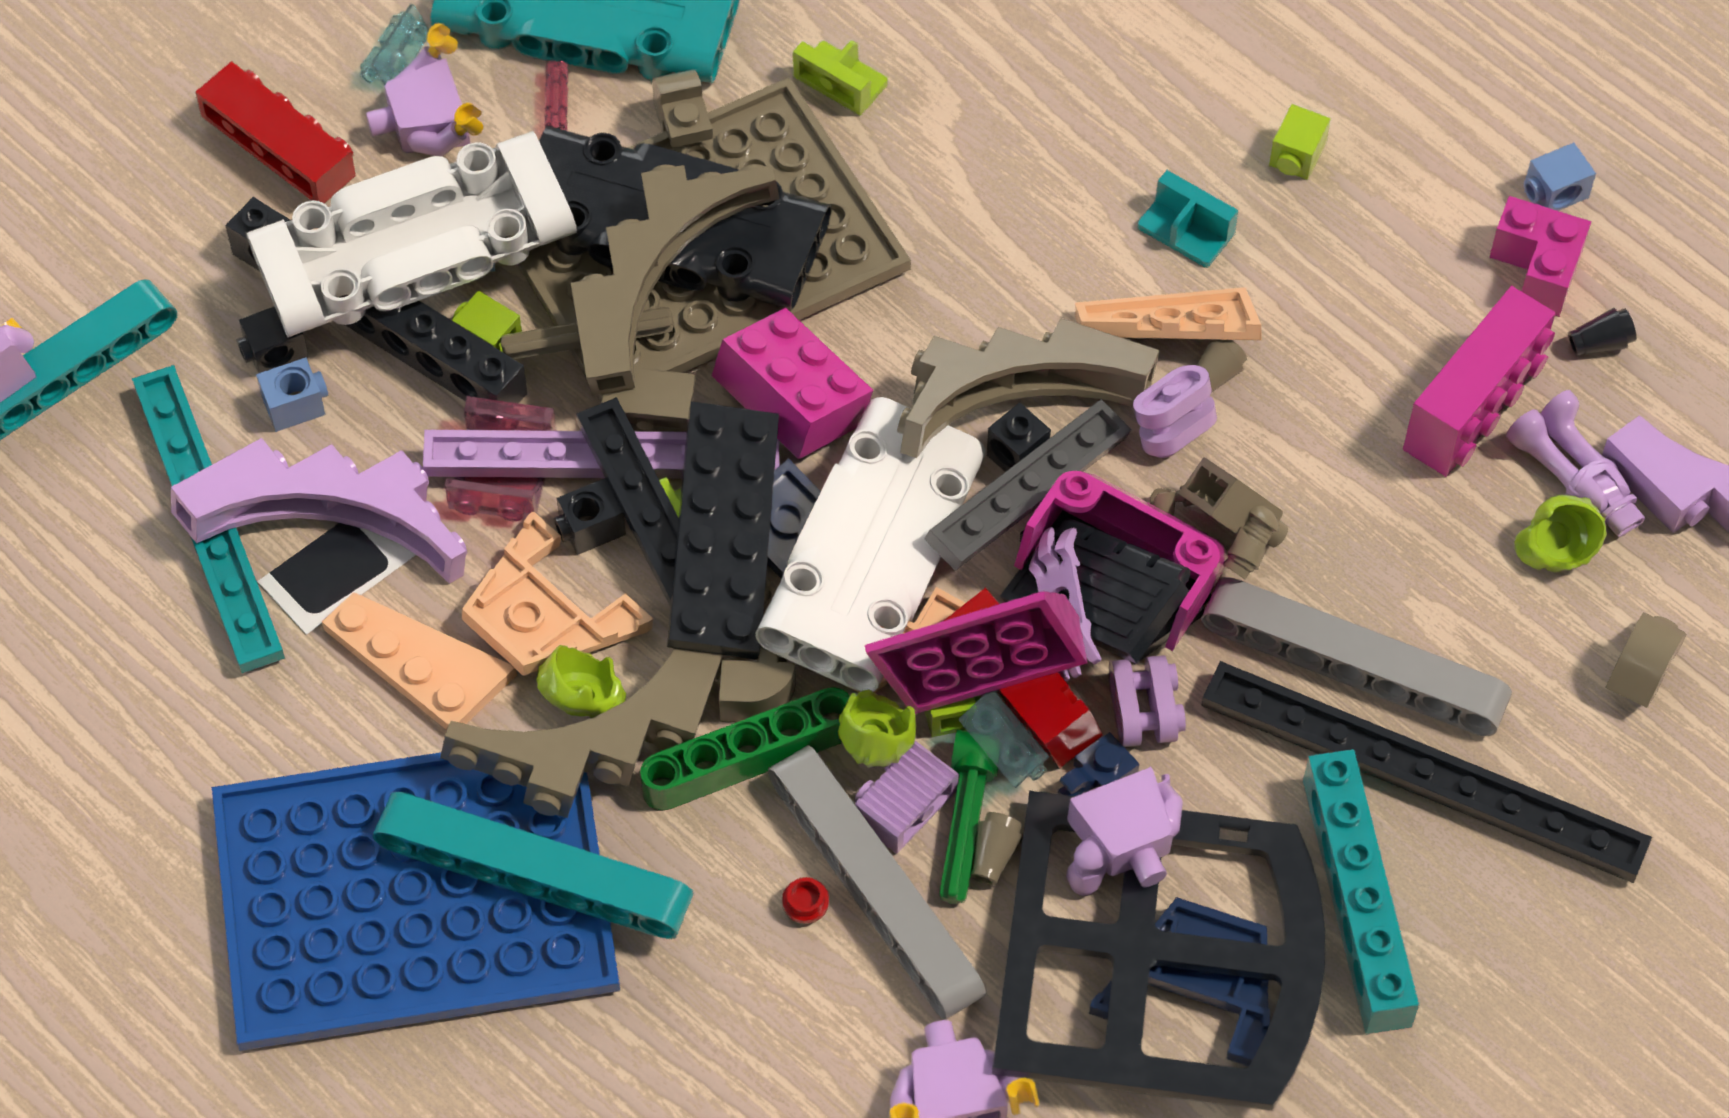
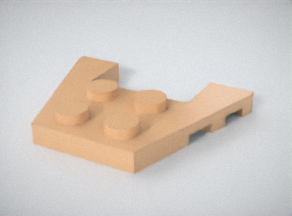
[462,511,653,676]

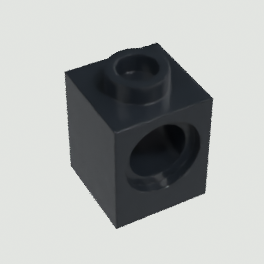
[236,306,309,373]
[986,402,1051,472]
[553,478,626,555]

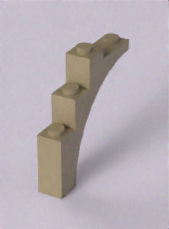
[571,164,779,396]
[897,318,1160,458]
[440,648,723,818]

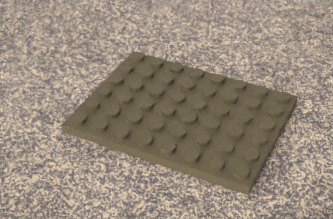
[504,77,911,403]

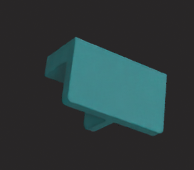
[1138,170,1239,268]

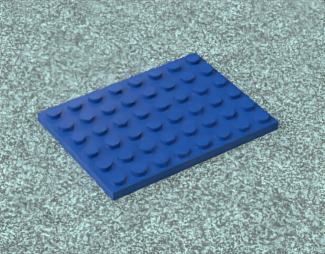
[211,752,621,1051]

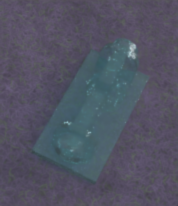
[360,4,429,85]
[959,691,1049,788]

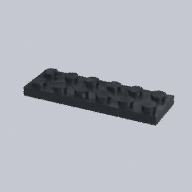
[667,401,779,659]

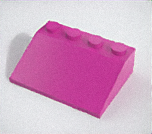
[865,591,1087,714]

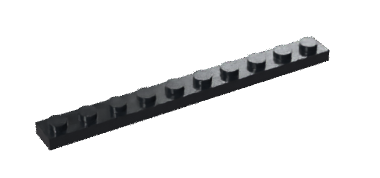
[1201,661,1653,883]

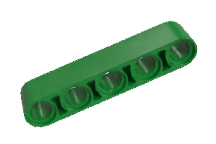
[640,687,850,811]

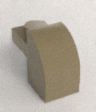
[652,70,713,148]
[1605,612,1687,708]
[719,646,796,722]

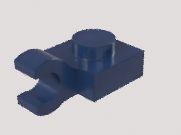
[1057,732,1140,796]

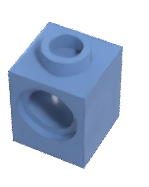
[1524,142,1596,211]
[256,358,329,432]

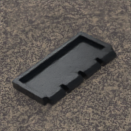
[1000,518,1190,664]

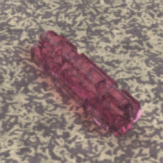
[544,60,568,131]

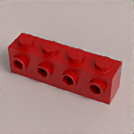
[195,61,356,203]

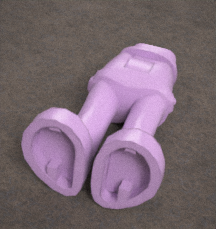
[1506,390,1645,537]

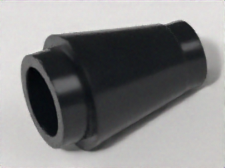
[1568,307,1637,356]

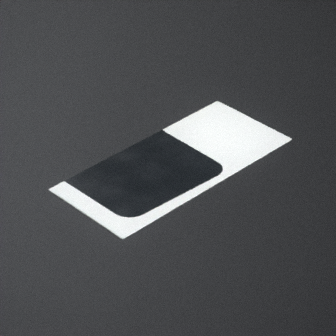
[257,523,416,635]

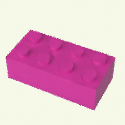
[1402,286,1556,477]

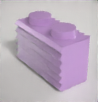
[854,741,958,854]

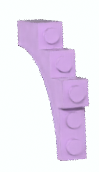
[1602,415,1729,533]
[171,438,467,584]

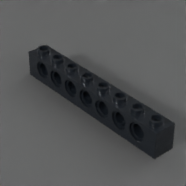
[225,197,528,424]

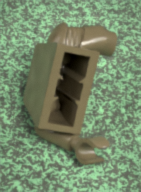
[1150,457,1288,579]

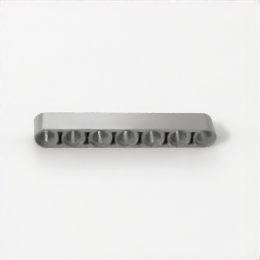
[1201,577,1512,736]
[768,745,986,1020]

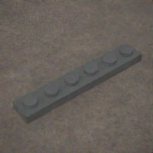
[924,399,1132,571]

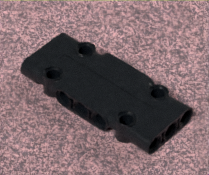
[539,126,832,310]

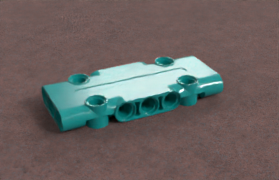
[430,0,740,84]

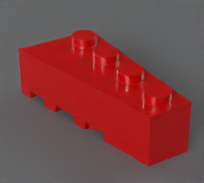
[943,587,1103,769]

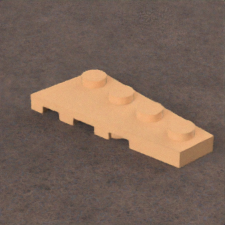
[1075,287,1261,340]
[322,592,517,730]

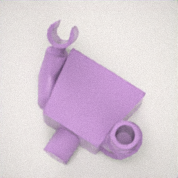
[1066,767,1183,896]

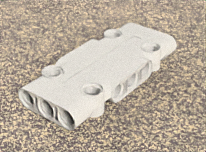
[246,131,577,337]
[756,397,986,692]

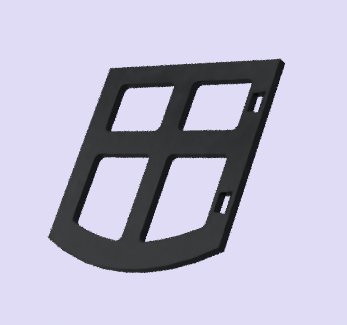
[992,790,1325,1111]

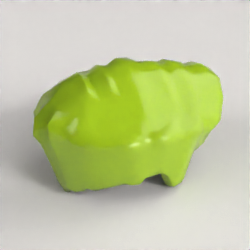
[1514,495,1607,572]
[536,645,626,718]
[838,689,916,768]

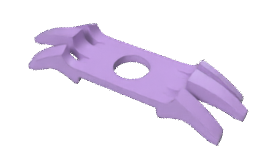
[1029,527,1102,681]

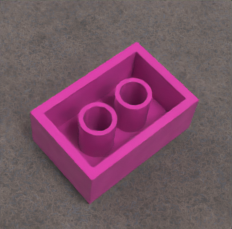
[711,308,873,459]

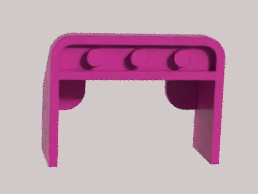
[1014,471,1228,651]

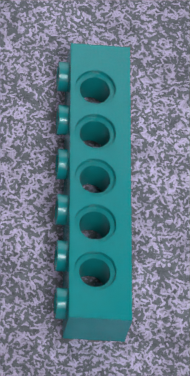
[1303,749,1419,1035]

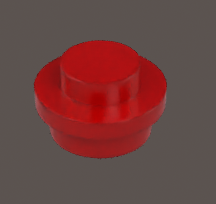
[782,877,829,924]

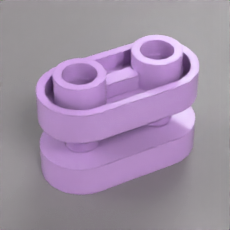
[1133,365,1217,458]
[1109,655,1186,747]

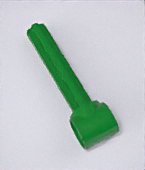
[939,730,1003,905]

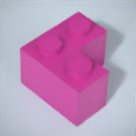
[1489,196,1592,317]

